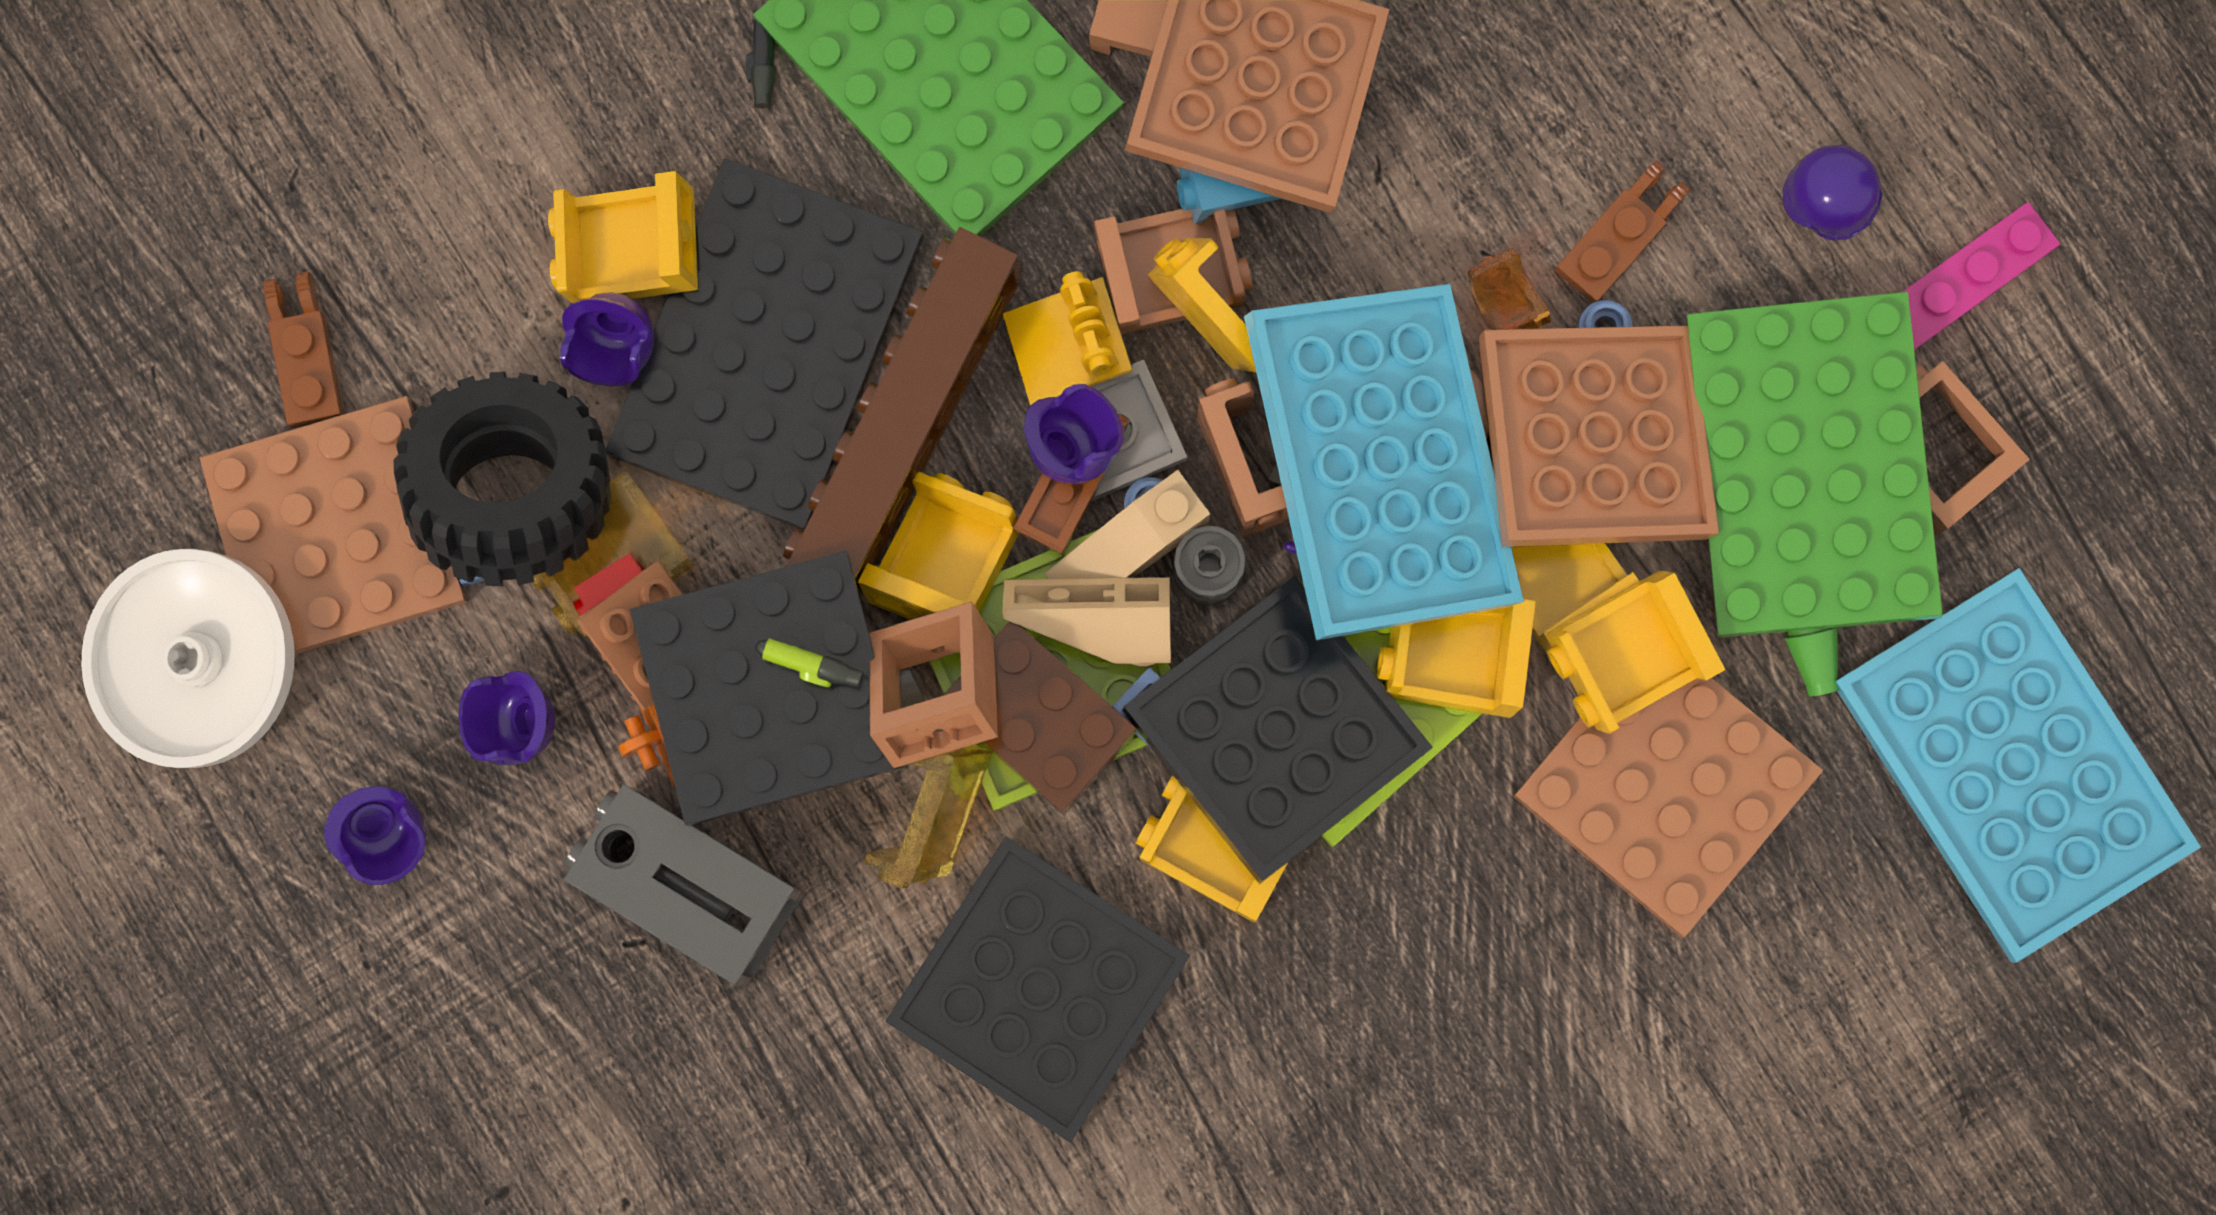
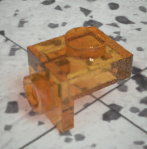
[1468,248,1551,330]

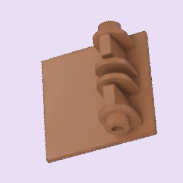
[577,560,683,711]

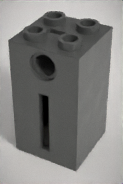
[564,784,805,987]

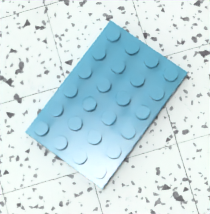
[1244,284,1524,640]
[1836,568,2201,963]

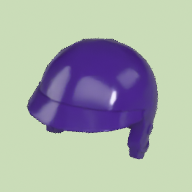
[1783,144,1883,241]
[560,292,654,387]
[1024,384,1124,484]
[458,671,555,765]
[324,786,426,885]

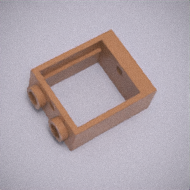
[1916,361,2030,537]
[869,601,998,768]

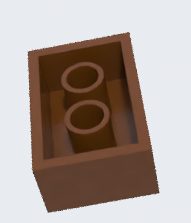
[943,621,1137,816]

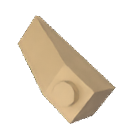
[1044,470,1210,579]
[1002,577,1171,666]

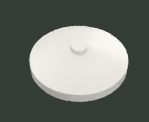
[81,549,295,768]

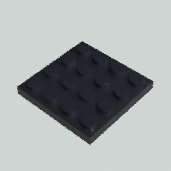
[630,551,905,826]
[1122,576,1433,884]
[885,836,1190,1143]

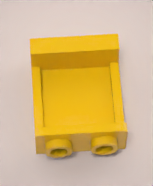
[548,171,698,304]
[1147,237,1256,373]
[858,472,1019,620]
[1511,543,1639,655]
[1546,570,1725,734]
[1376,599,1536,718]
[1135,775,1288,923]

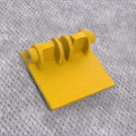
[1003,271,1133,405]

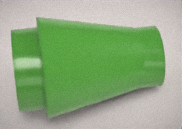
[1783,627,1839,696]

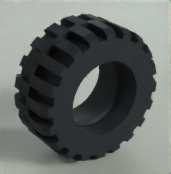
[393,372,611,586]

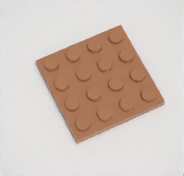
[1124,0,1390,214]
[1478,326,1719,547]
[199,396,468,654]
[1513,678,1823,938]

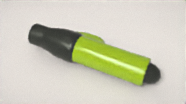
[755,638,864,689]

